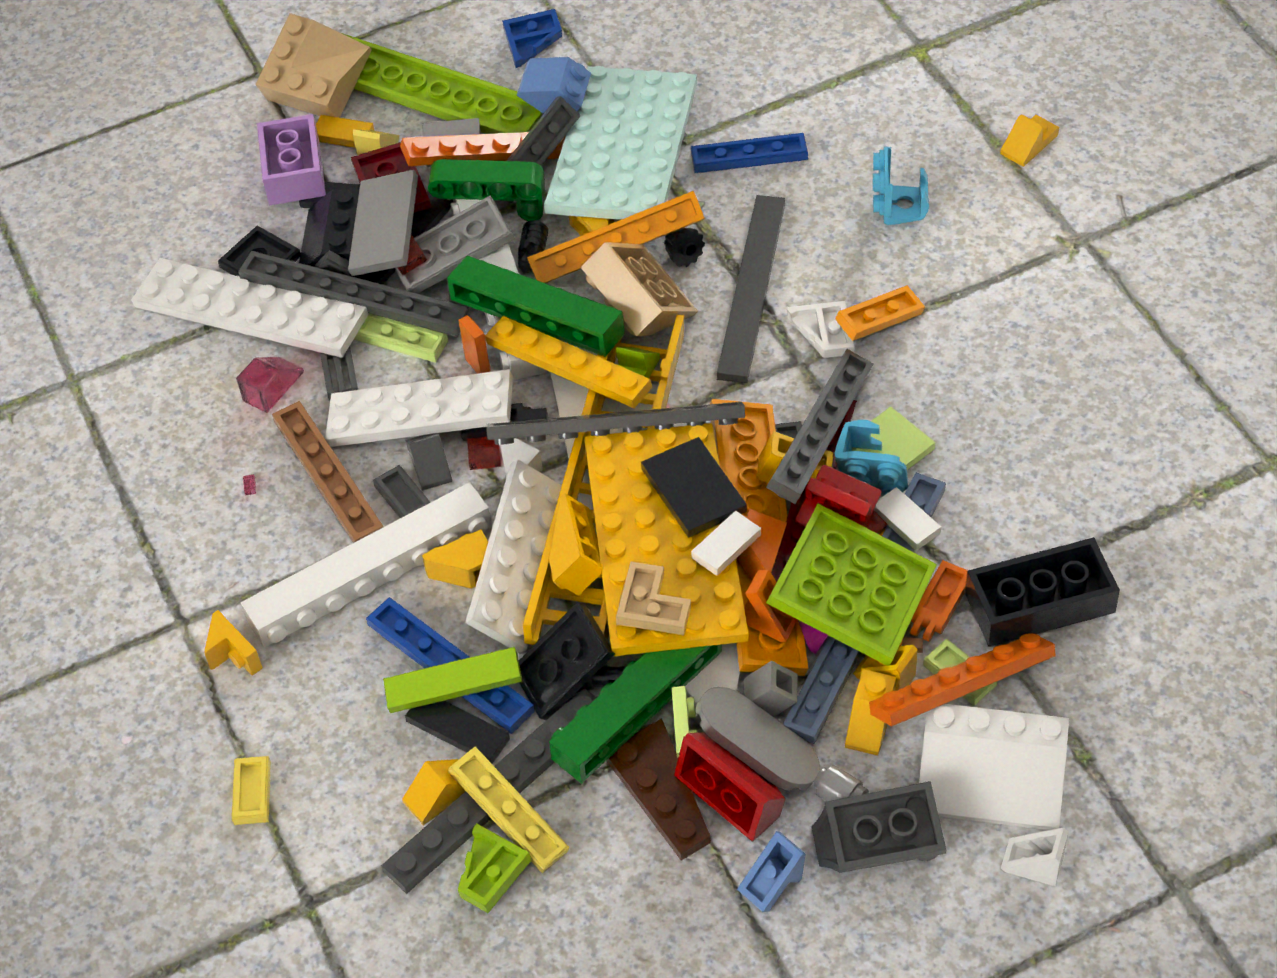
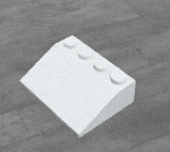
[919,704,1069,830]

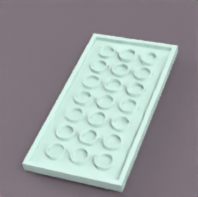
[544,66,697,220]

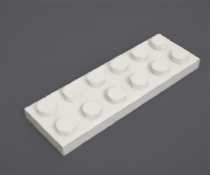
[325,369,513,447]
[465,459,562,653]

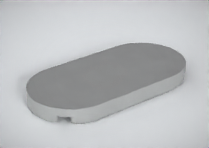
[696,687,820,791]

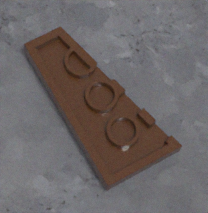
[606,718,711,861]

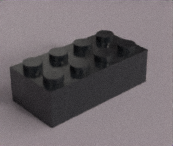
[965,537,1120,647]

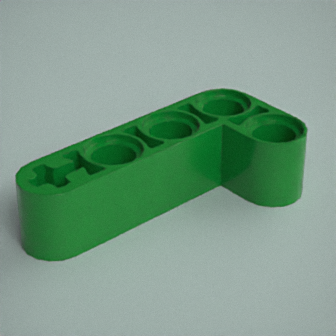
[428,159,546,221]

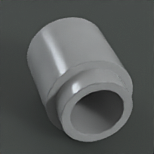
[814,765,869,801]

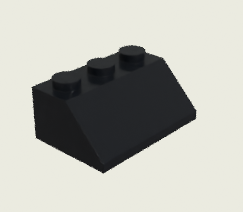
[299,189,359,276]

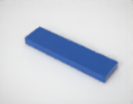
[691,133,808,174]

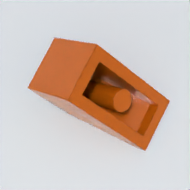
[737,509,787,581]

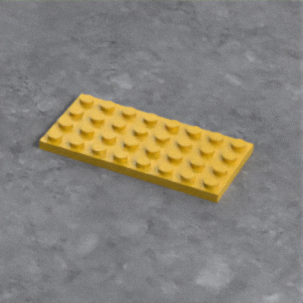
[584,423,749,656]

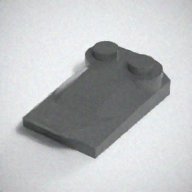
[811,781,946,873]

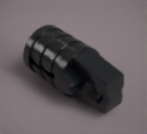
[518,220,549,273]

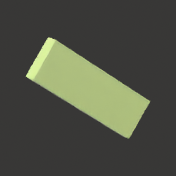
[354,313,448,363]

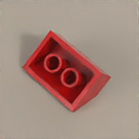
[674,732,786,842]

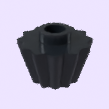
[664,228,705,267]

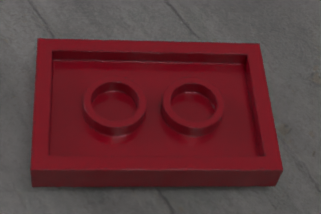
[351,142,431,213]

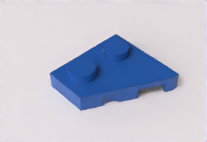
[502,9,562,68]

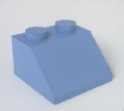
[517,57,591,114]

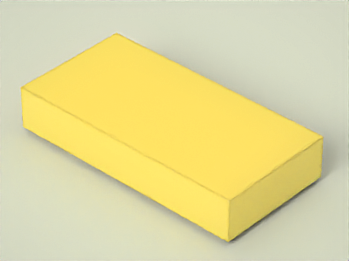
[232,756,271,825]

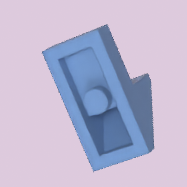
[737,831,806,912]

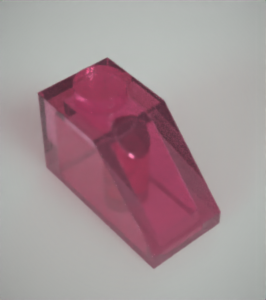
[236,357,304,413]

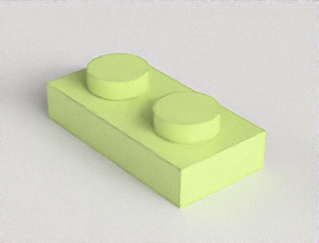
[672,686,697,757]

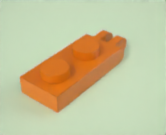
[910,560,968,642]

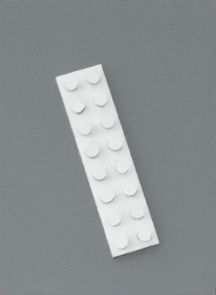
[131,258,369,358]

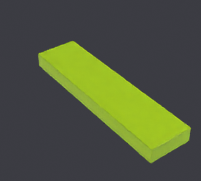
[383,647,522,713]

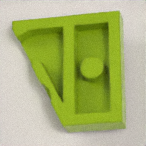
[458,823,532,913]

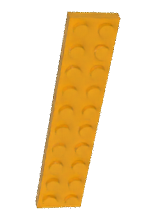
[710,399,809,676]

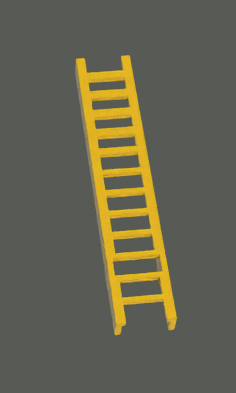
[523,314,684,645]

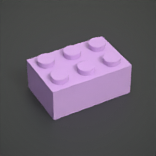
[257,114,326,206]

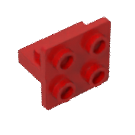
[796,465,881,527]

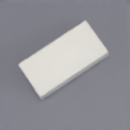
[873,487,941,551]
[691,511,761,576]

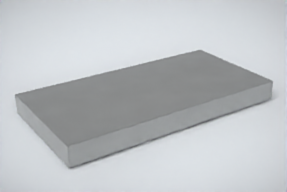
[348,170,418,276]
[395,195,515,294]

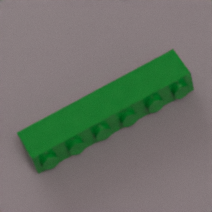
[447,255,625,357]
[549,644,722,784]

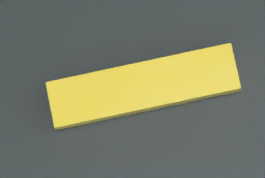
[448,746,569,874]

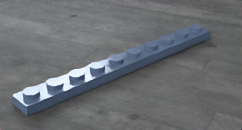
[783,472,946,744]

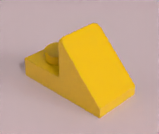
[1000,114,1059,167]
[204,610,263,676]

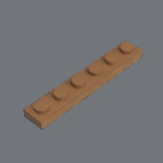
[272,401,384,543]

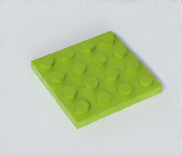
[766,503,937,666]

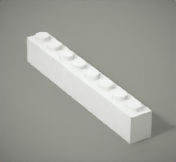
[240,482,492,648]

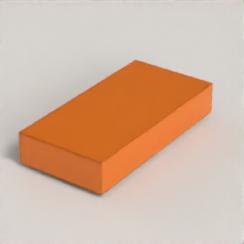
[458,315,491,374]

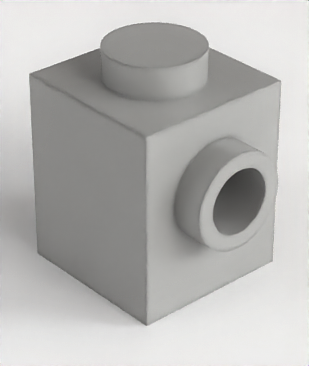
[744,661,797,717]

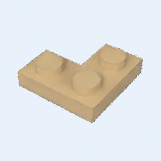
[616,561,691,635]

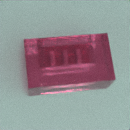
[243,474,256,496]

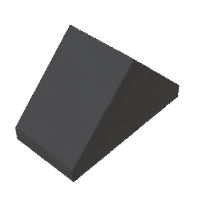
[406,433,452,491]

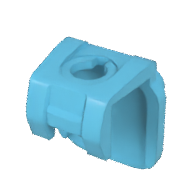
[872,146,929,225]
[835,420,909,496]

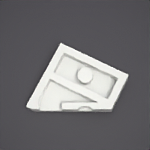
[787,301,854,358]

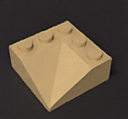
[255,13,372,118]
[581,242,698,336]

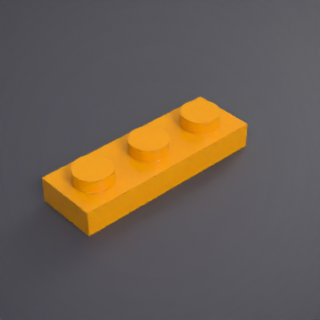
[835,285,925,341]

